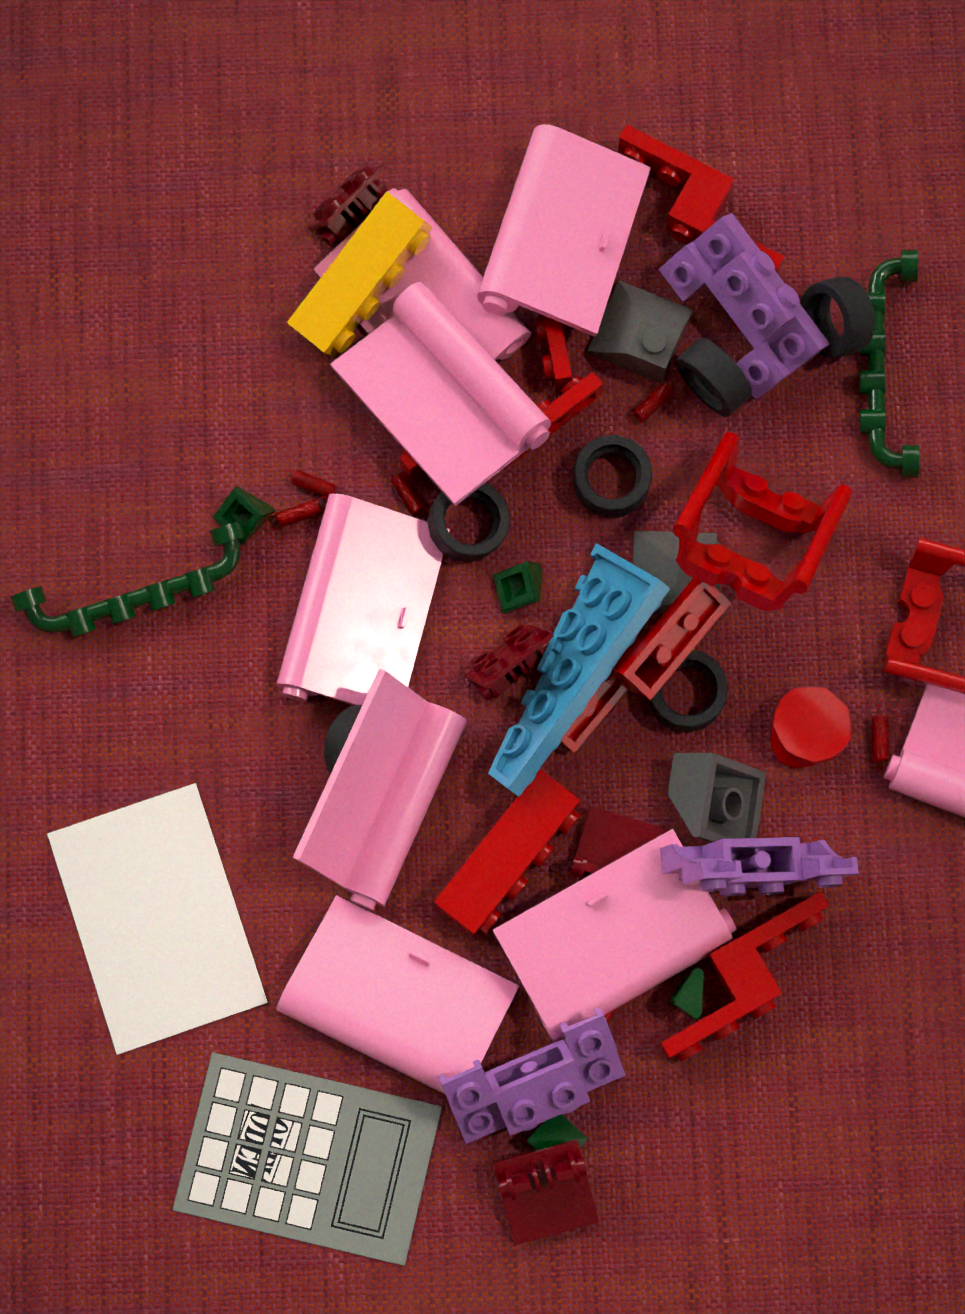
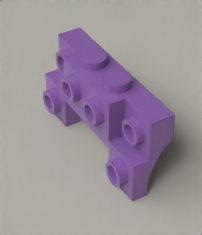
[659,213,830,399]
[660,837,859,897]
[438,1007,625,1144]

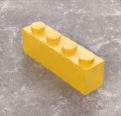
[287,191,433,357]

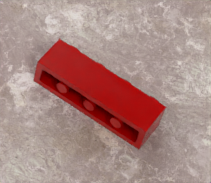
[434,769,581,938]

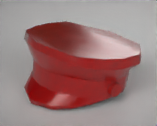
[771,687,851,768]

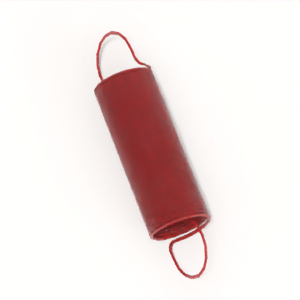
[628,377,678,428]
[387,464,429,522]
[281,469,346,499]
[265,497,328,530]
[872,704,889,774]

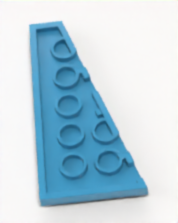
[488,543,671,796]

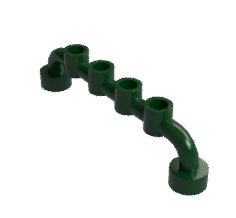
[860,249,919,478]
[10,520,246,637]

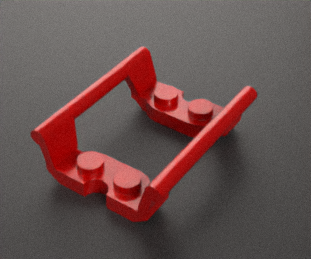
[672,432,852,611]
[883,537,965,694]

